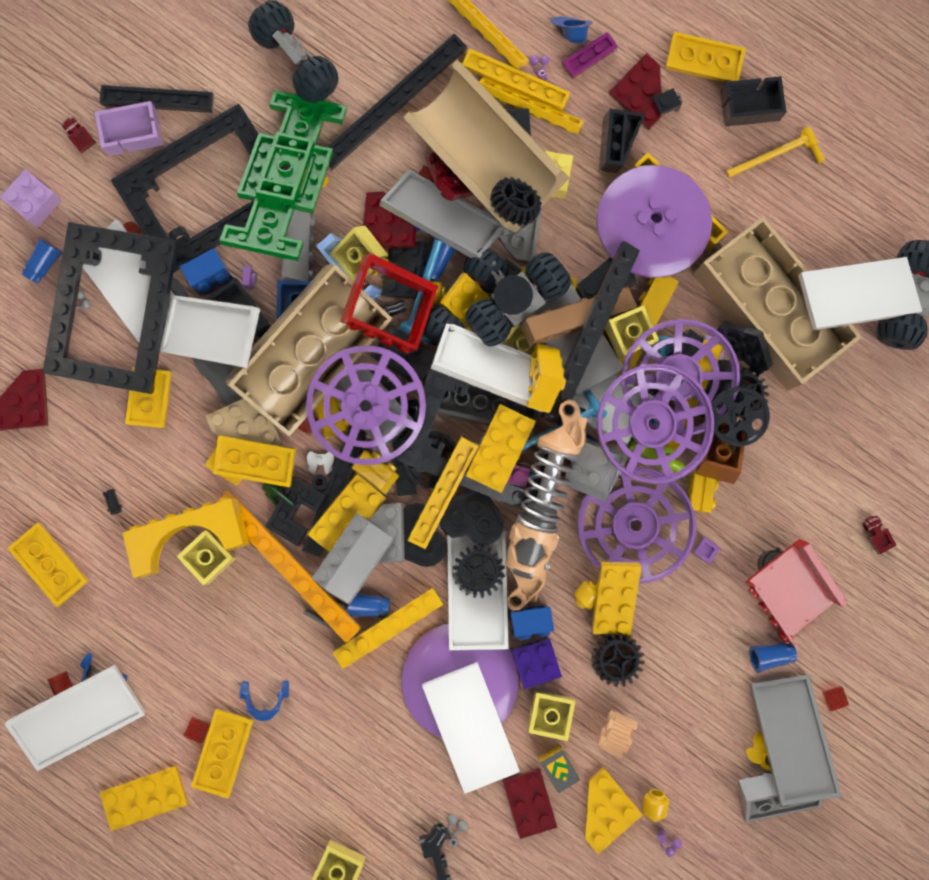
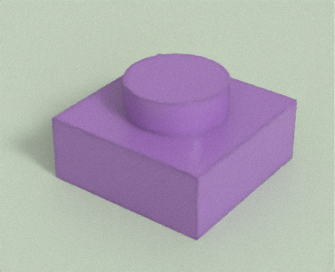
[242,266,257,290]
[692,537,720,564]

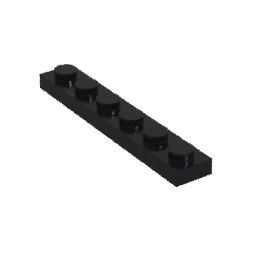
[99,85,214,113]
[387,380,417,496]

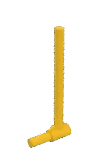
[726,127,825,178]

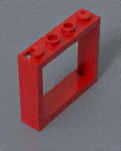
[340,253,438,354]

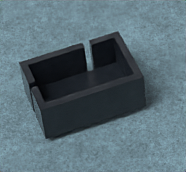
[720,76,787,127]
[205,278,271,342]

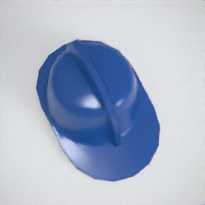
[550,17,593,43]

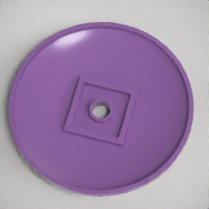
[597,165,712,278]
[402,623,519,738]

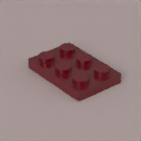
[502,768,558,839]

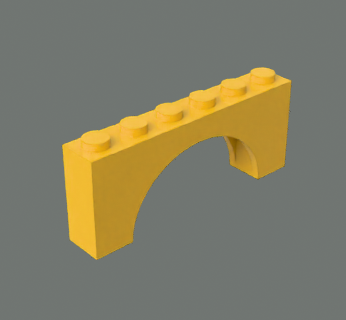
[123,497,250,578]

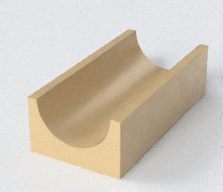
[403,60,570,233]
[693,216,862,391]
[224,264,393,436]

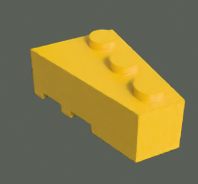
[527,343,566,413]

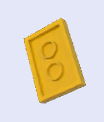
[125,367,172,429]

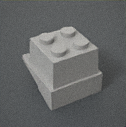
[565,438,628,502]

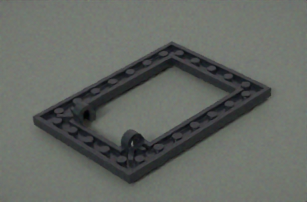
[111,103,281,272]
[42,222,179,394]
[397,370,586,510]

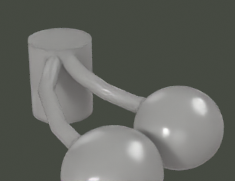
[76,290,91,310]
[447,814,468,847]

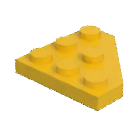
[584,767,643,854]

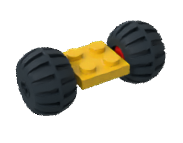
[423,248,510,348]

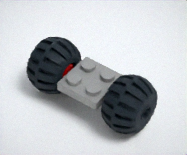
[248,0,339,103]
[877,240,929,350]
[465,252,571,347]

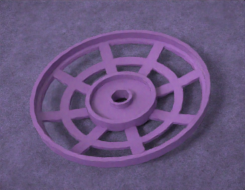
[621,319,740,437]
[306,346,426,465]
[597,364,714,483]
[578,467,696,584]

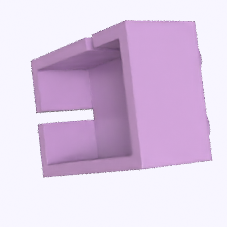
[95,101,164,156]

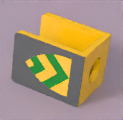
[538,744,580,793]

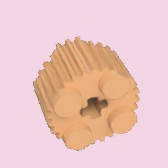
[597,710,638,758]

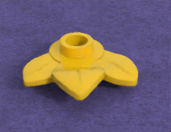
[746,732,771,771]

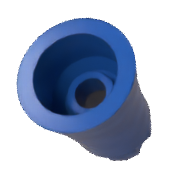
[423,237,456,281]
[22,238,63,284]
[347,592,390,617]
[749,643,797,673]

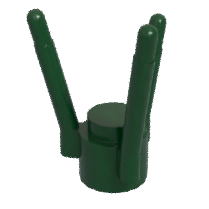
[262,483,294,506]

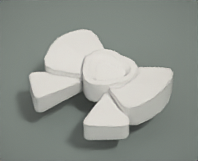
[307,451,335,475]

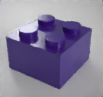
[511,637,562,689]

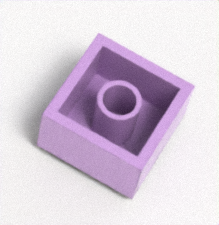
[0,169,62,227]

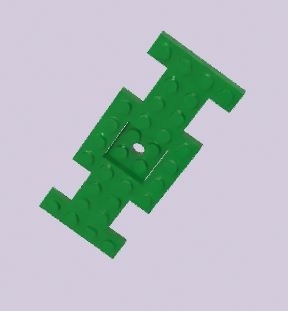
[220,90,347,262]

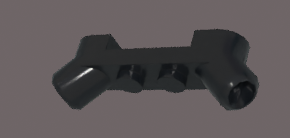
[419,823,452,880]

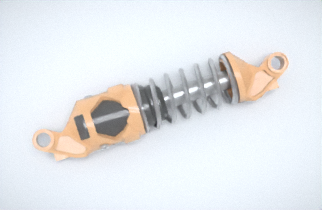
[505,400,588,611]

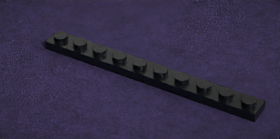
[327,33,467,170]
[541,241,640,426]
[302,371,389,557]

